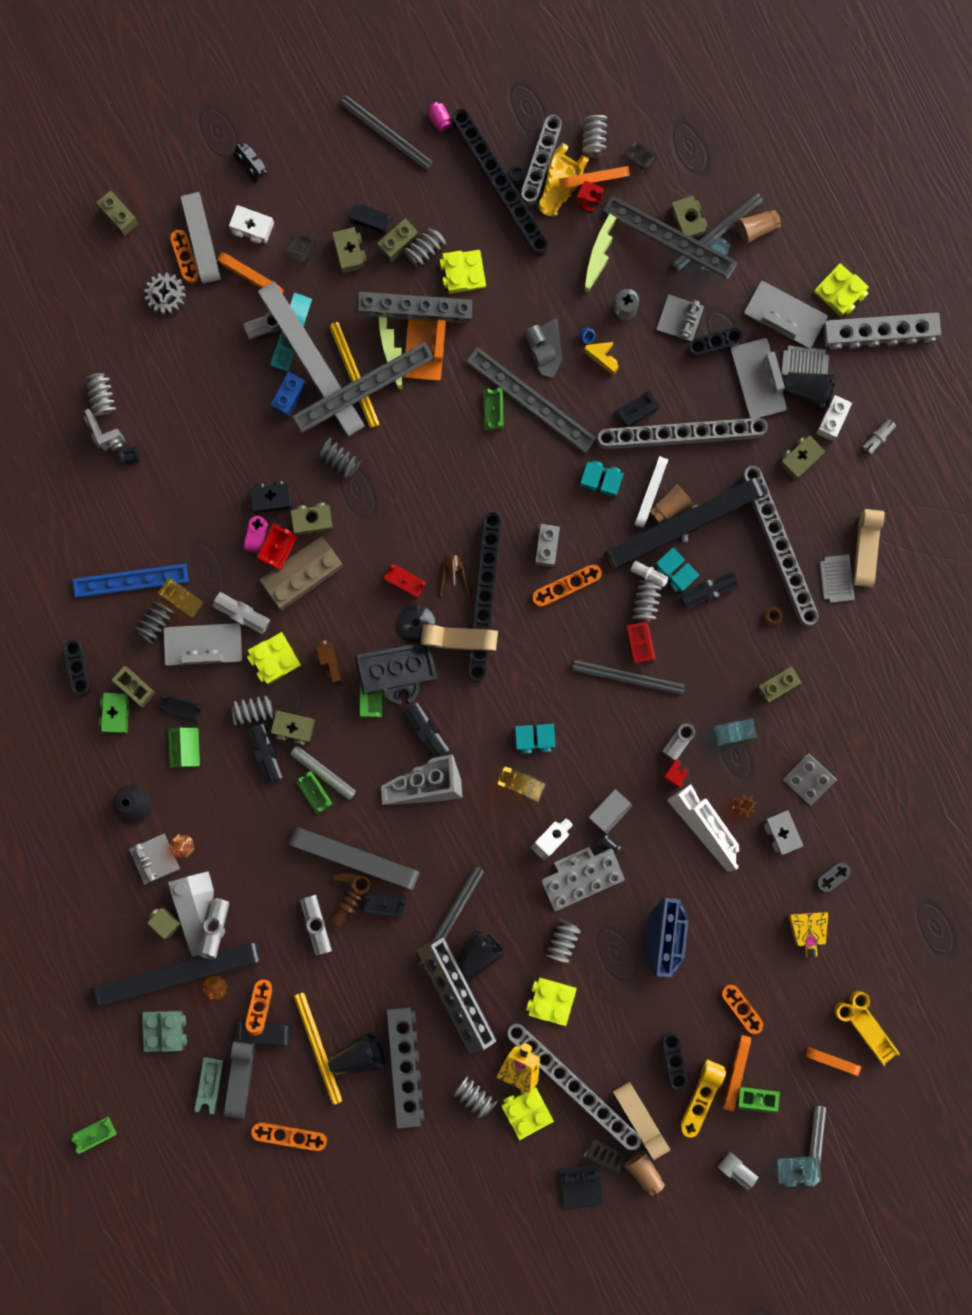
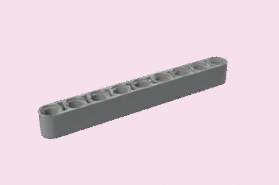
[258,281,365,437]
[597,418,767,449]
[742,466,819,627]
[508,1023,641,1150]

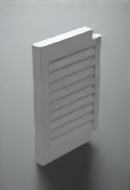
[781,346,829,375]
[819,555,855,603]

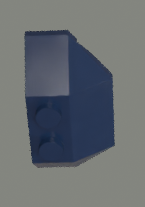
[645,898,689,978]

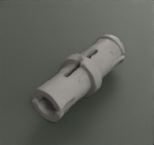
[862,419,896,455]

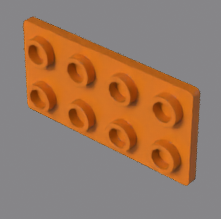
[403,319,446,381]

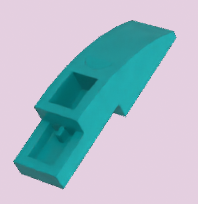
[270,293,312,371]

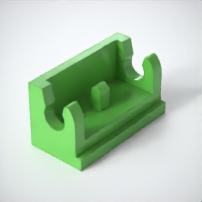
[484,388,503,430]
[360,684,382,717]
[296,771,333,814]
[71,1117,117,1154]

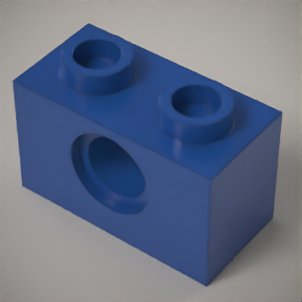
[271,372,307,418]

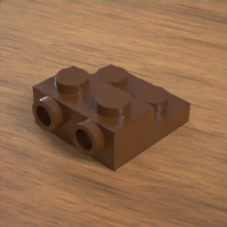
[314,640,342,685]

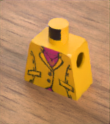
[789,912,828,957]
[497,1044,540,1093]

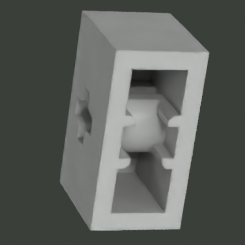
[535,524,560,567]
[764,810,803,855]

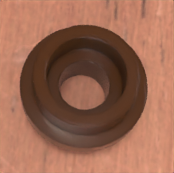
[763,607,783,626]

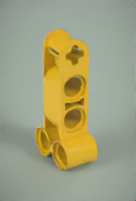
[834,991,900,1066]
[681,1059,726,1138]

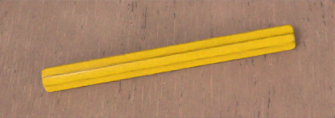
[329,322,379,428]
[294,993,342,1105]

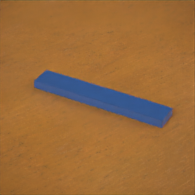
[72,564,189,598]

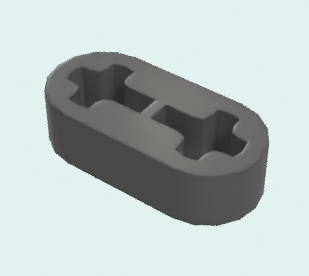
[817,863,851,892]

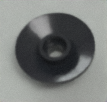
[397,605,435,643]

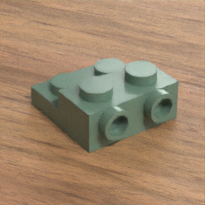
[143,1010,187,1052]

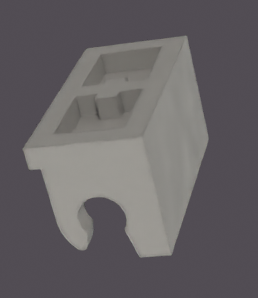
[589,789,632,834]

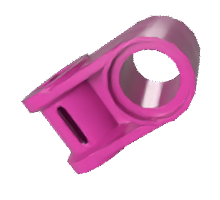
[244,516,268,553]

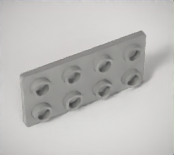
[744,281,828,349]
[731,338,787,418]
[164,623,242,666]
[542,847,625,911]

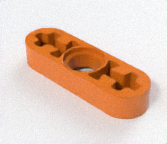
[171,230,200,284]
[246,980,272,1036]
[721,985,763,1034]
[805,1047,861,1076]

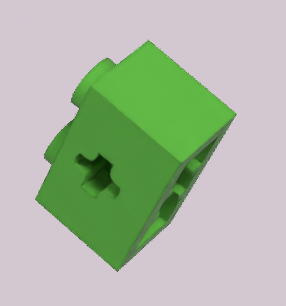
[99,693,130,733]
[737,1087,780,1114]

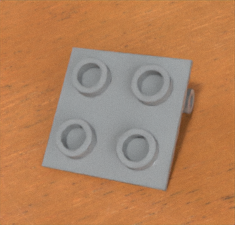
[656,294,704,341]
[783,754,837,806]
[129,833,180,885]

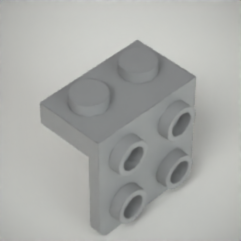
[84,409,126,452]

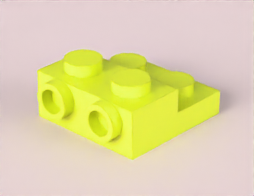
[440,250,486,294]
[814,263,869,317]
[247,632,301,685]
[526,977,577,1026]
[501,1086,554,1140]

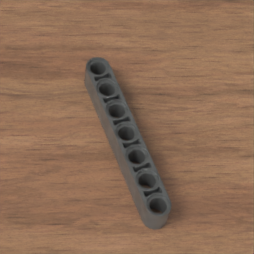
[289,826,420,890]

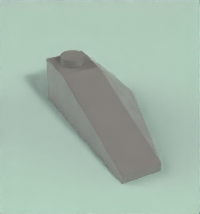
[381,755,462,805]
[168,871,214,957]

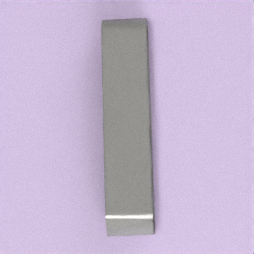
[521,115,562,207]
[181,192,221,284]

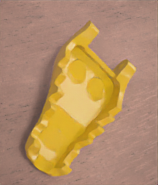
[538,143,589,216]

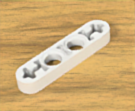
[635,456,668,528]

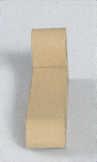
[853,509,885,587]
[421,624,498,651]
[613,1082,670,1160]

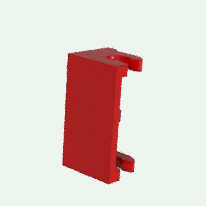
[575,180,604,212]
[256,523,298,570]
[383,564,427,599]
[627,622,656,663]
[662,759,688,789]

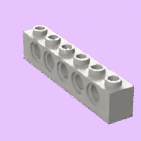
[823,313,941,350]

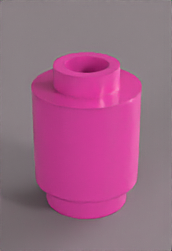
[427,102,452,132]

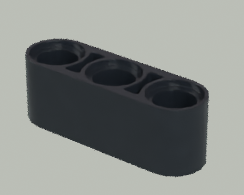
[688,327,743,359]
[64,640,92,696]
[234,1020,292,1045]
[662,1032,688,1090]

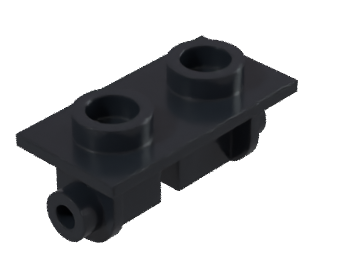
[233,143,268,183]

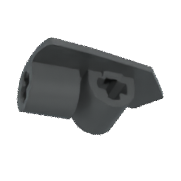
[524,318,563,378]

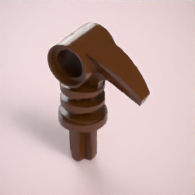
[331,873,371,927]

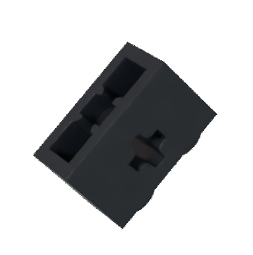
[250,481,292,514]

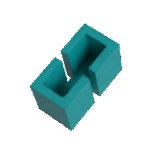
[580,461,624,498]
[655,548,699,593]
[515,724,555,754]

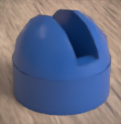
[579,327,596,344]

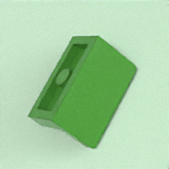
[168,728,200,768]

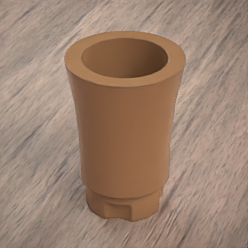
[737,210,781,244]
[650,484,693,524]
[624,1150,665,1196]

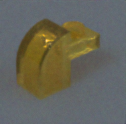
[158,577,204,618]
[497,767,545,802]

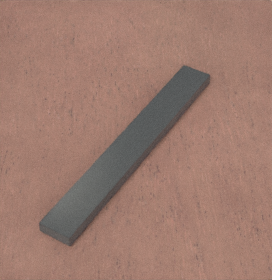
[602,196,738,280]
[292,342,434,433]
[466,347,597,454]

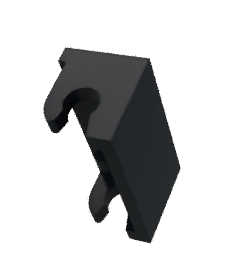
[349,201,393,235]
[615,391,660,427]
[160,693,203,723]
[364,893,406,917]

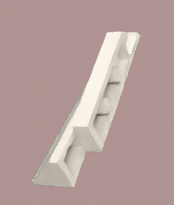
[668,785,739,872]

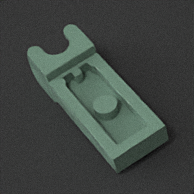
[195,1057,224,1114]

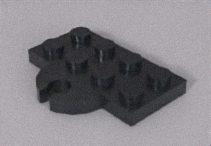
[354,643,437,706]

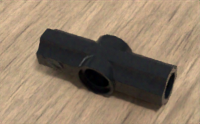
[679,572,739,610]
[404,703,450,758]
[248,724,283,784]

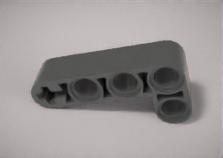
[224,1041,255,1119]

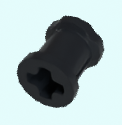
[118,445,141,465]
[597,833,622,854]

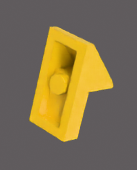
[584,342,619,375]

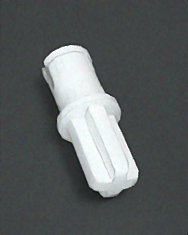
[631,561,668,587]

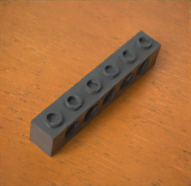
[355,292,472,324]
[416,937,496,1054]
[387,1007,424,1128]

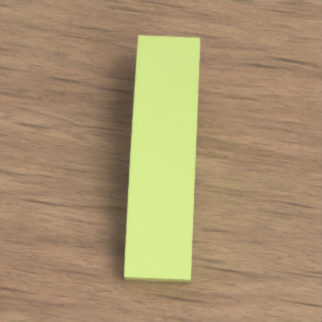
[585,214,616,293]
[379,317,402,389]

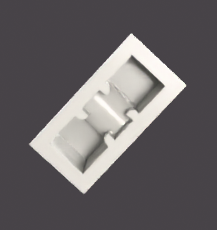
[229,205,274,244]
[816,395,852,441]

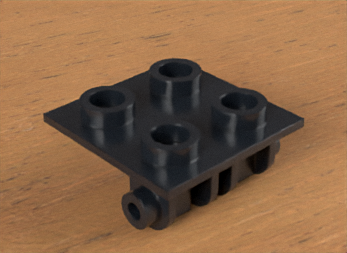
[560,1164,603,1208]

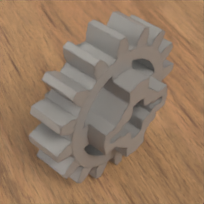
[144,272,186,315]

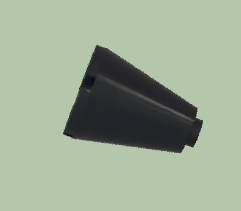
[782,372,836,412]
[113,785,152,823]
[457,929,505,983]
[328,1032,385,1075]

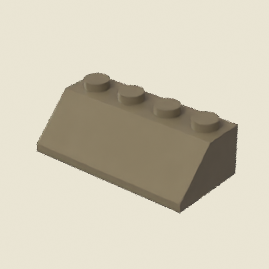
[259,536,344,611]

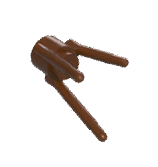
[439,555,472,600]

